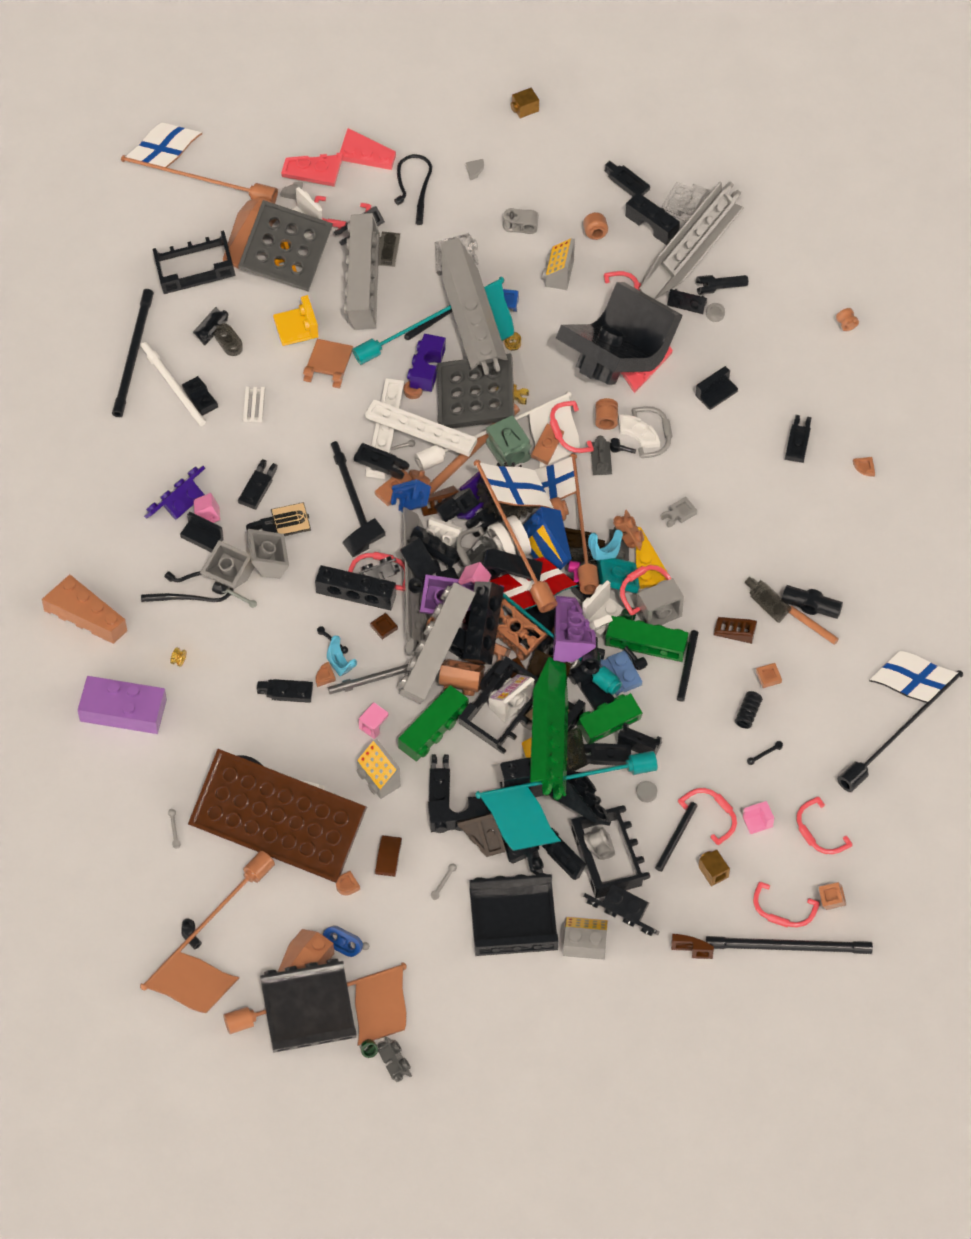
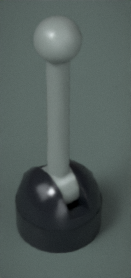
[212,581,257,608]

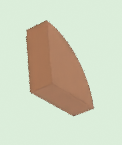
[853,457,875,477]
[316,662,336,687]

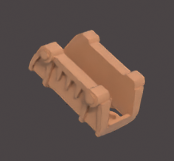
[496,599,548,661]

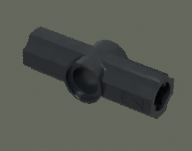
[781,585,843,619]

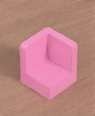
[194,493,220,523]
[458,562,492,585]
[359,702,389,739]
[743,801,774,834]

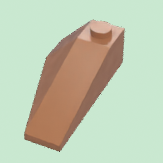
[223,197,276,269]
[278,929,335,972]

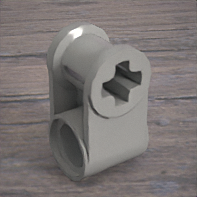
[503,208,538,234]
[584,827,615,860]

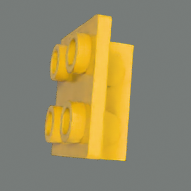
[273,295,318,346]

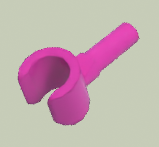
[568,561,580,582]

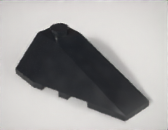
[549,770,611,826]

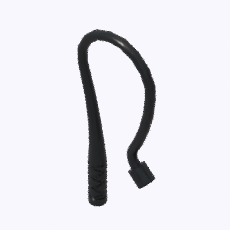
[394,154,433,225]
[141,571,234,602]

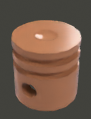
[595,398,618,430]

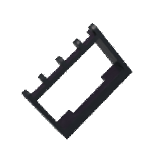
[153,230,236,294]
[458,656,538,754]
[571,805,651,899]

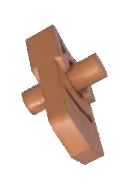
[409,470,431,485]

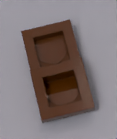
[375,835,402,877]
[671,934,714,959]

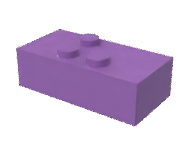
[78,676,167,734]

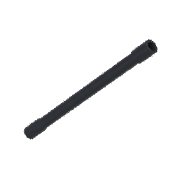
[112,289,154,417]
[706,936,873,954]

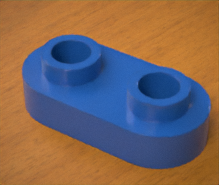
[323,926,363,957]

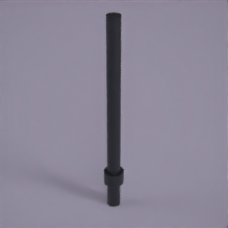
[331,441,367,526]

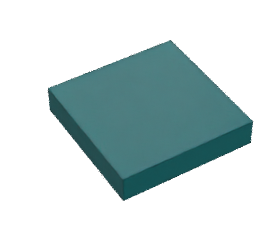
[597,558,640,593]

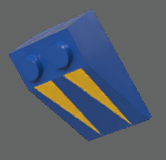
[523,507,572,570]

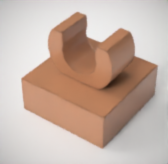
[493,642,511,662]
[756,663,782,688]

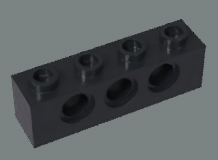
[315,565,397,611]
[463,581,504,665]

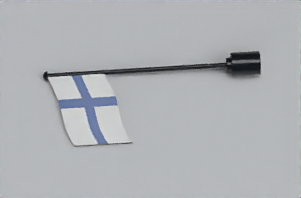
[837,651,963,792]

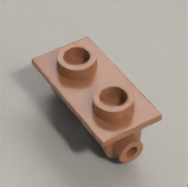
[613,510,644,550]

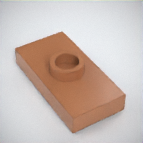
[531,423,565,465]
[375,469,413,506]

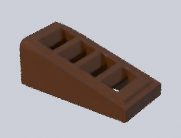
[421,485,459,516]
[714,617,757,644]

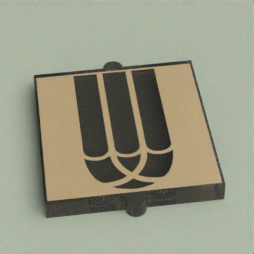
[271,502,311,536]

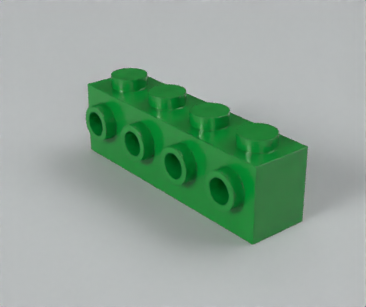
[605,616,689,662]
[398,685,469,762]

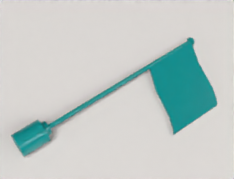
[352,276,514,365]
[475,751,658,851]

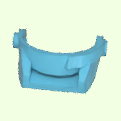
[588,530,623,560]
[327,635,357,676]

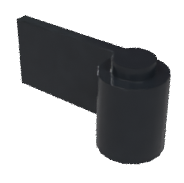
[482,549,543,581]
[569,664,615,711]

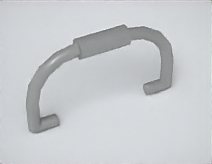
[631,407,673,458]
[456,526,504,575]

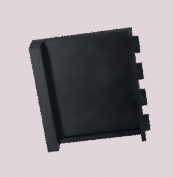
[470,873,558,956]
[260,959,357,1053]

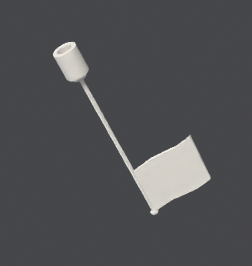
[415,391,580,471]

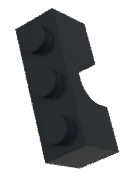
[625,192,680,245]
[428,796,491,833]

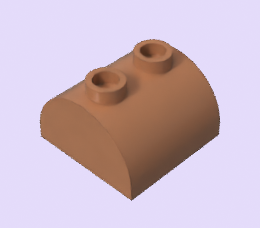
[439,659,485,696]

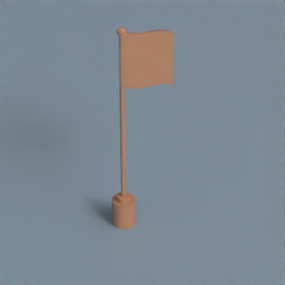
[140,851,275,1013]
[223,962,407,1046]

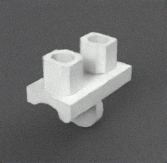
[426,517,462,546]

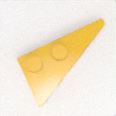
[636,527,668,589]

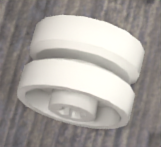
[487,515,531,556]

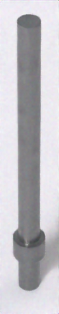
[327,664,409,694]

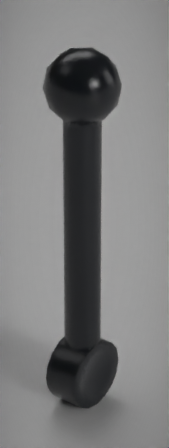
[317,626,348,654]
[747,741,783,765]

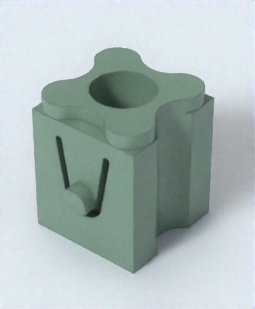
[486,415,532,467]

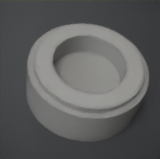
[706,303,725,322]
[637,781,657,803]

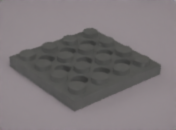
[238,200,333,292]
[437,353,515,428]

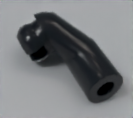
[181,918,202,950]

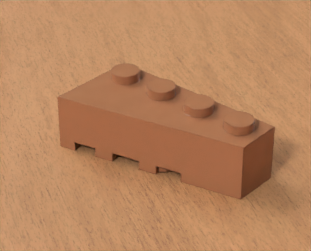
[42,574,127,644]

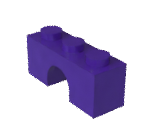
[407,333,446,392]

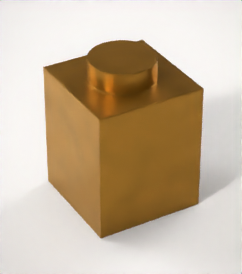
[510,87,539,118]
[699,849,730,887]

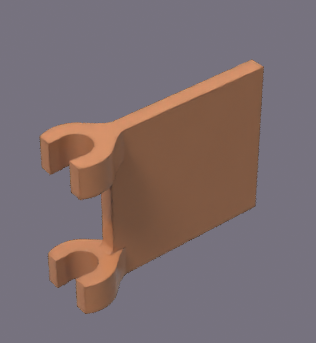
[303,339,353,388]

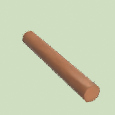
[787,606,839,645]

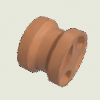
[836,308,859,331]

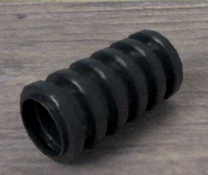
[735,691,763,729]

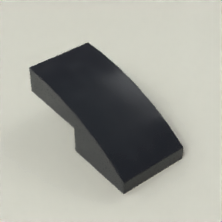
[182,376,218,416]
[434,488,479,522]
[343,518,386,557]

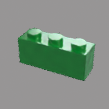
[577,693,643,744]

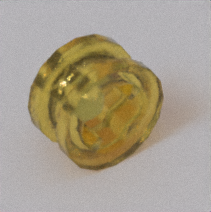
[504,332,521,351]
[170,647,187,667]

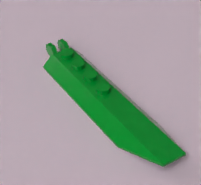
[530,657,568,800]

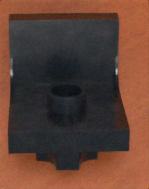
[556,282,683,385]

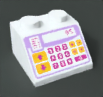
[489,674,534,723]

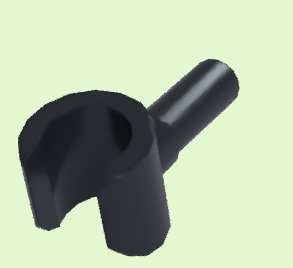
[610,438,636,454]
[624,646,648,670]

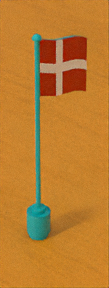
[489,557,622,695]

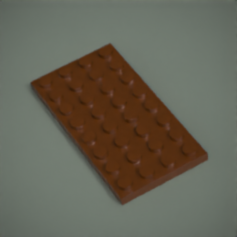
[188,749,367,883]

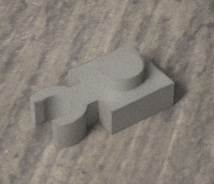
[661,497,697,527]

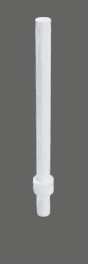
[141,342,206,426]

